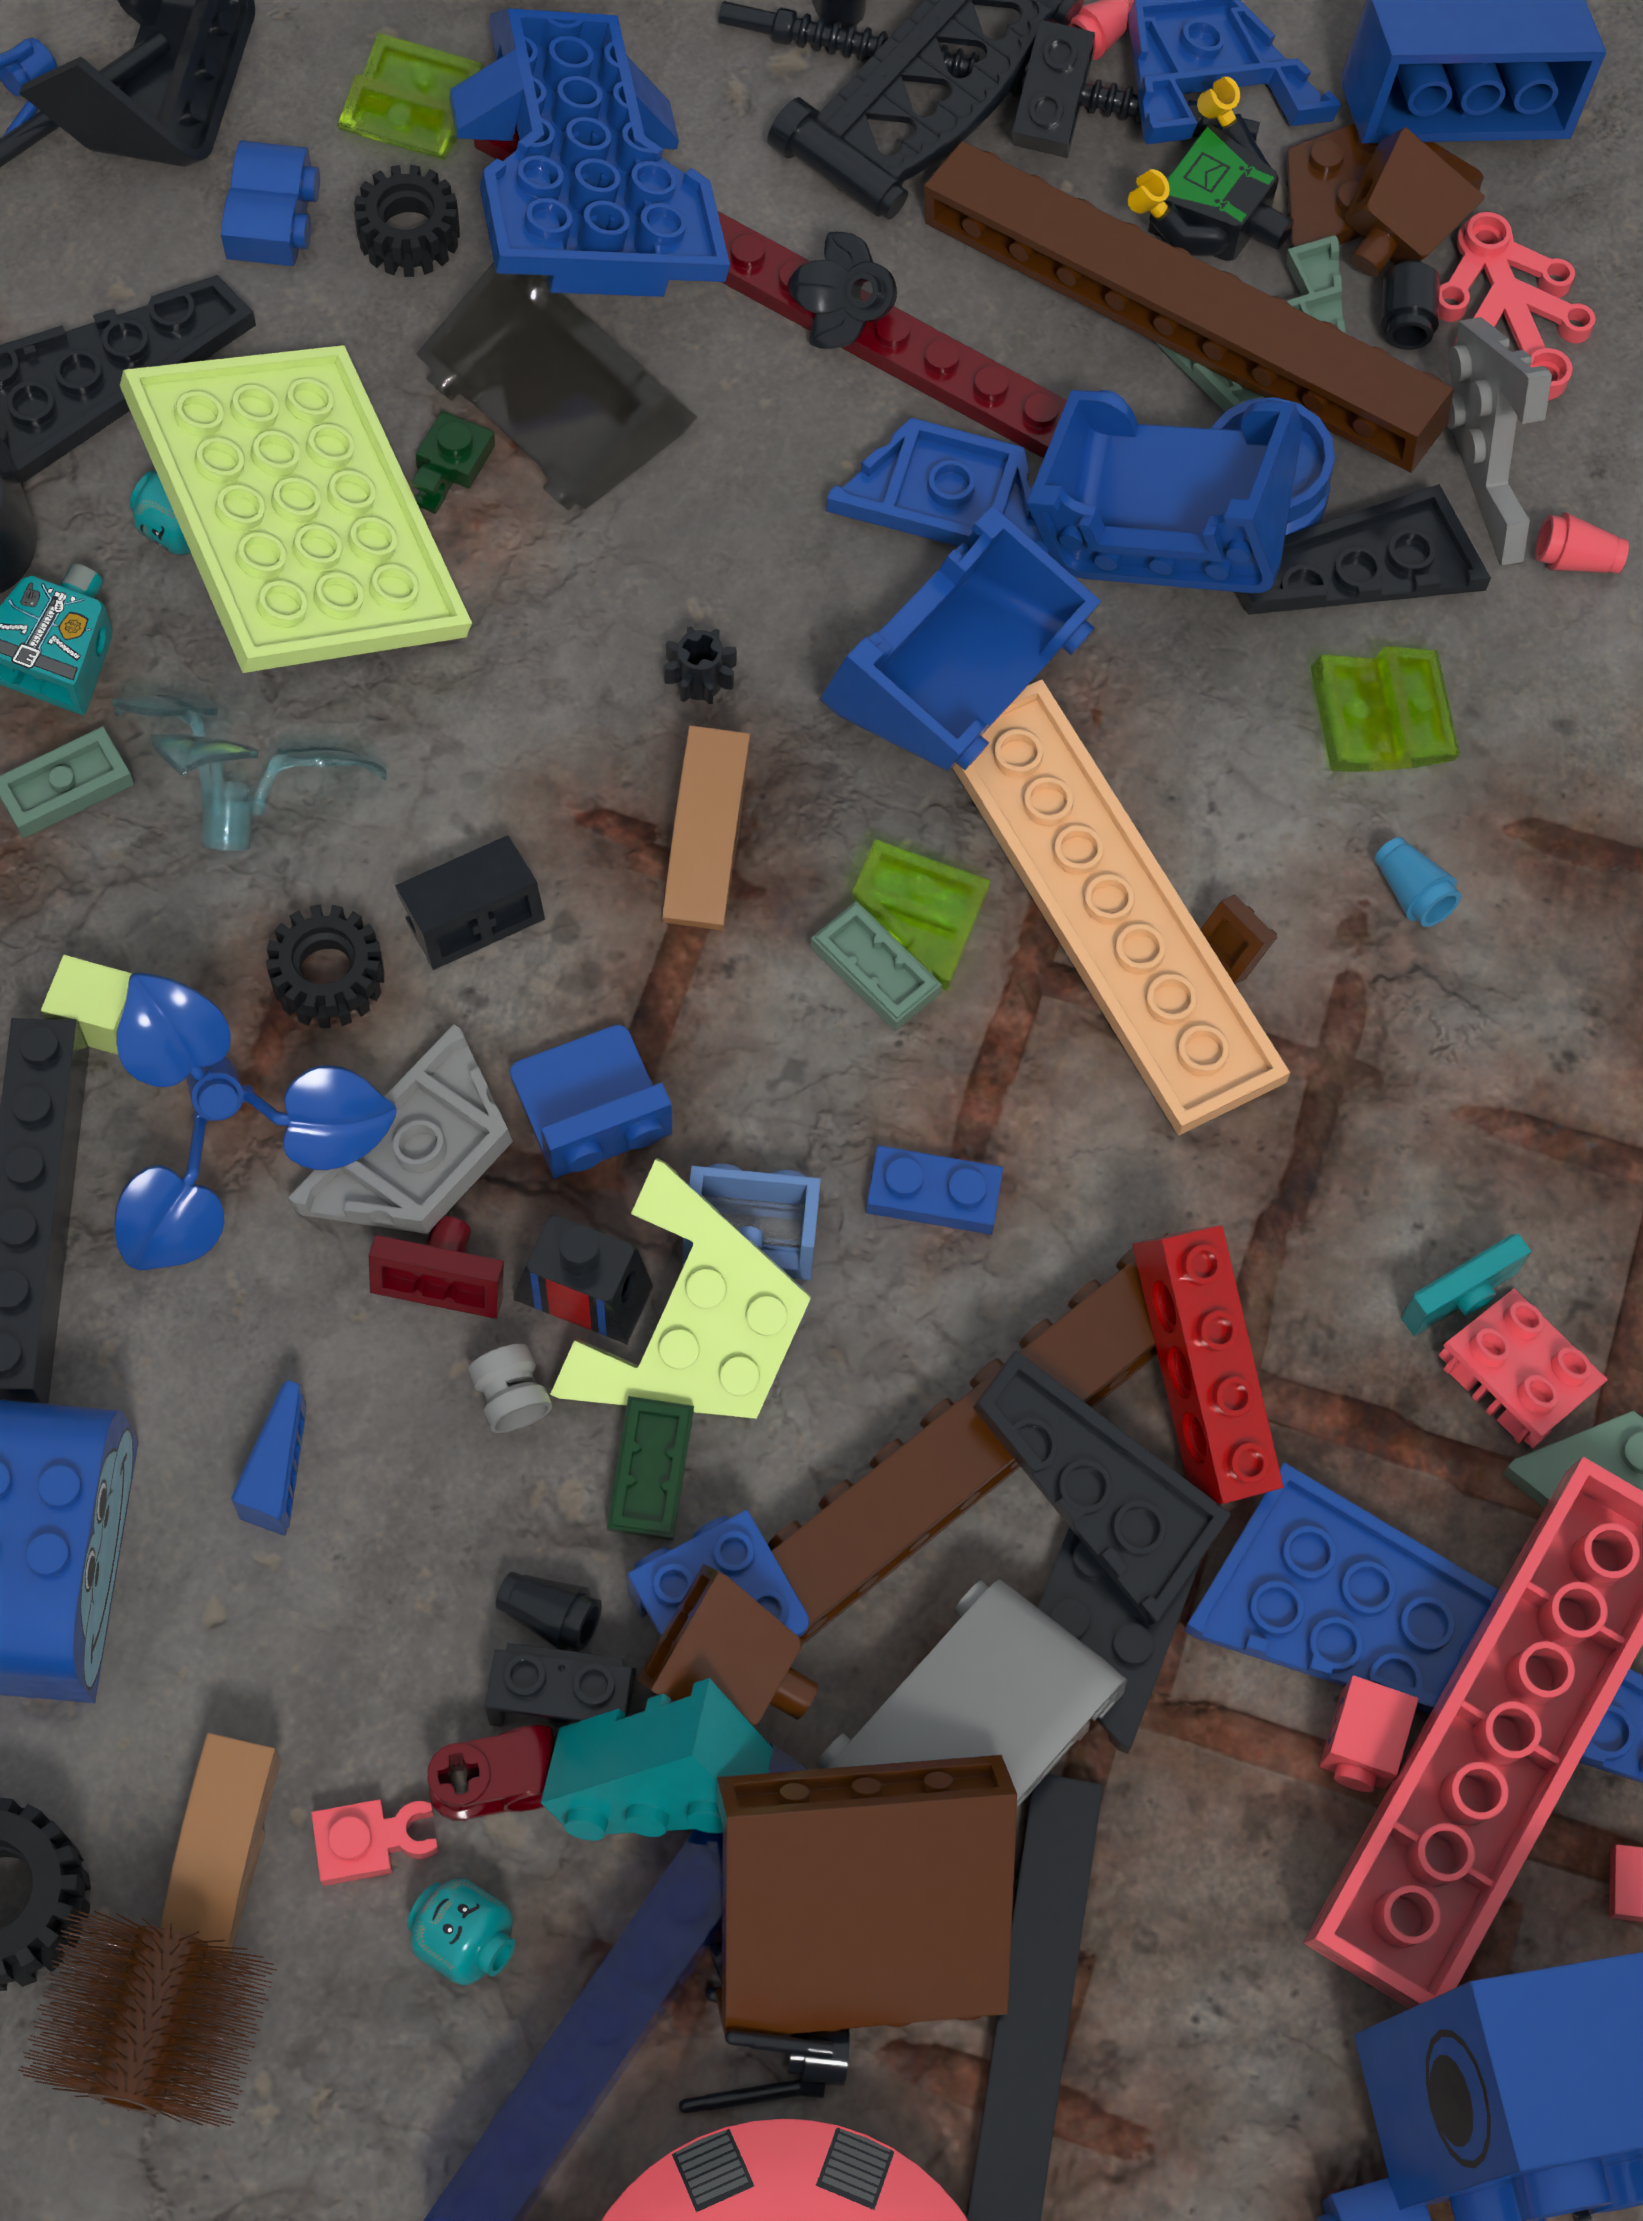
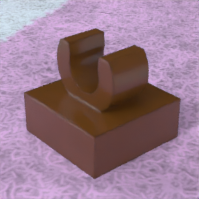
[1200,894,1278,984]

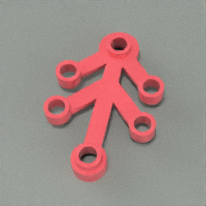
[1439,212,1596,401]

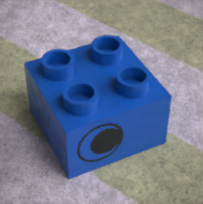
[1354,1952,1643,2221]

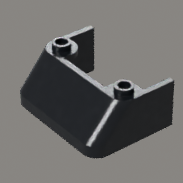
[19,0,255,167]

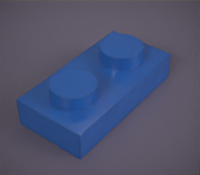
[866,1145,1003,1235]

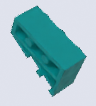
[541,1678,773,1841]

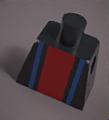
[514,1215,653,1345]

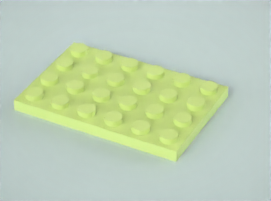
[119,345,472,673]

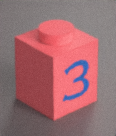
[1319,1675,1419,1792]

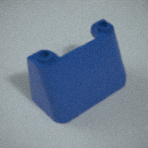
[1026,390,1302,593]
[819,505,1101,771]

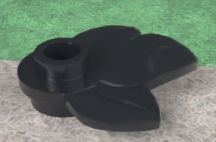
[788,232,897,349]

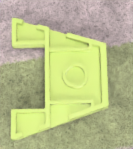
[550,1158,811,1419]

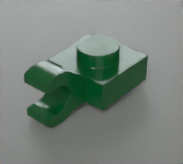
[412,411,495,514]

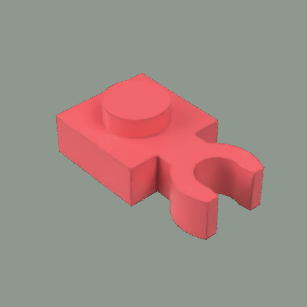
[311,1799,439,1886]

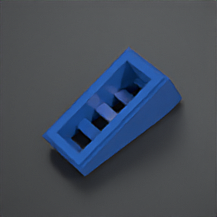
[231,1380,307,1536]

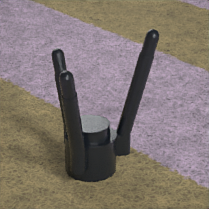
[679,1987,850,2113]

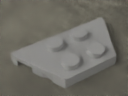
[288,1024,513,1234]

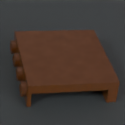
[715,1755,1017,2036]

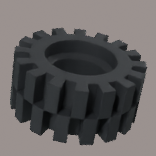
[354,165,460,277]
[266,905,385,1028]

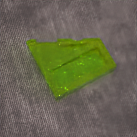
[852,839,991,991]

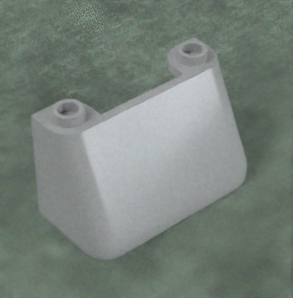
[816,1579,1127,1808]

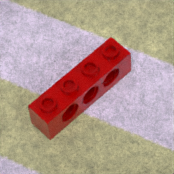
[1132,1225,1284,1504]

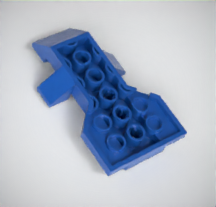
[449,8,730,297]

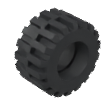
[0,1797,91,1991]

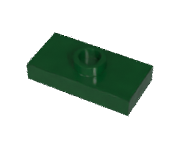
[607,1396,694,1541]

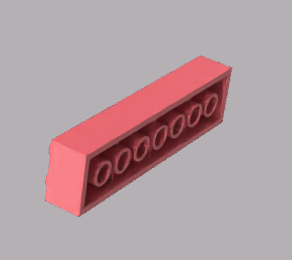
[1303,1457,1643,2009]

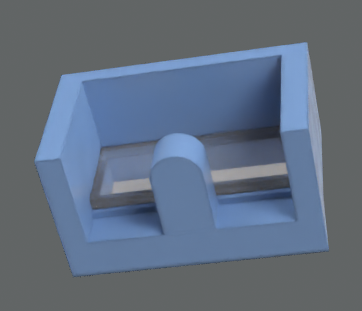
[683,1164,821,1281]

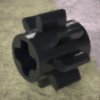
[663,627,737,704]

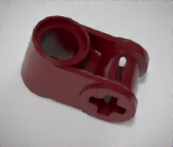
[427,1725,555,1821]

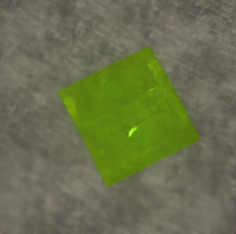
[338,33,484,160]
[1311,646,1460,772]

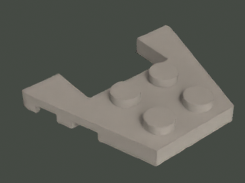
[1447,317,1552,566]

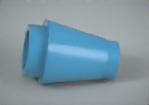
[1374,837,1461,927]

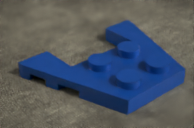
[1128,0,1341,145]

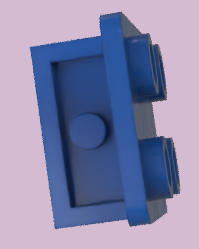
[510,1025,672,1179]
[627,1510,809,1637]

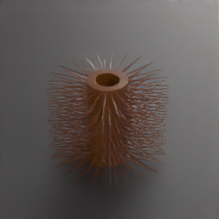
[18,1911,277,2127]

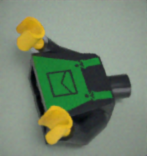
[1128,77,1294,261]

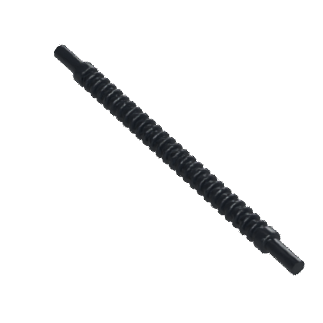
[719,1,1260,142]

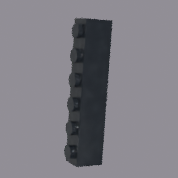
[0,1018,89,1404]

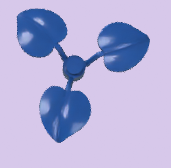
[114,973,397,1270]

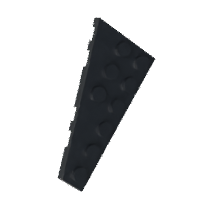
[0,275,256,484]

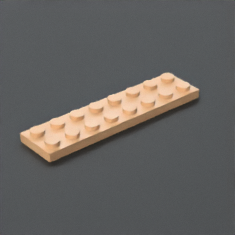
[952,679,1290,1136]

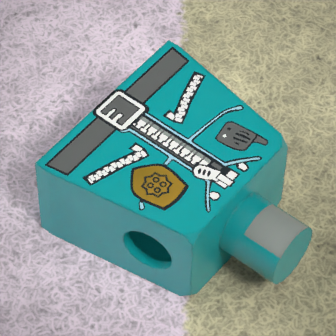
[0,564,112,716]

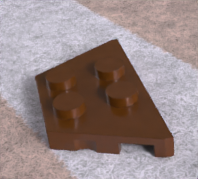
[1284,123,1484,249]

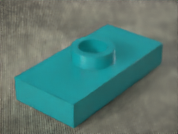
[1401,1233,1532,1336]

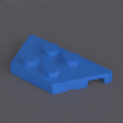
[826,418,1049,553]

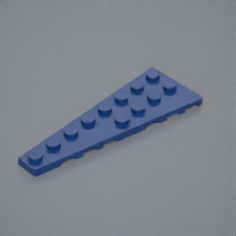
[1184,1462,1643,1783]

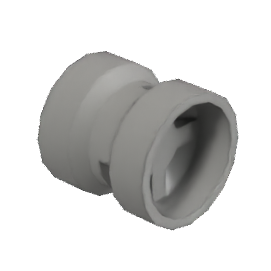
[468,1344,552,1433]

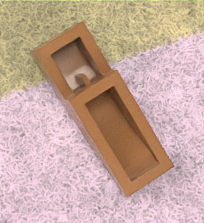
[662,725,750,931]
[160,1733,281,1971]

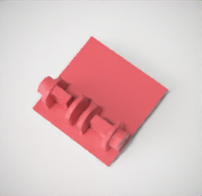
[1438,1288,1608,1449]

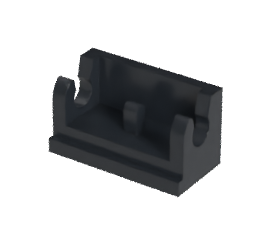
[395,835,545,970]

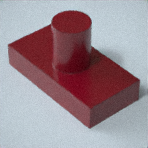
[369,1216,504,1319]

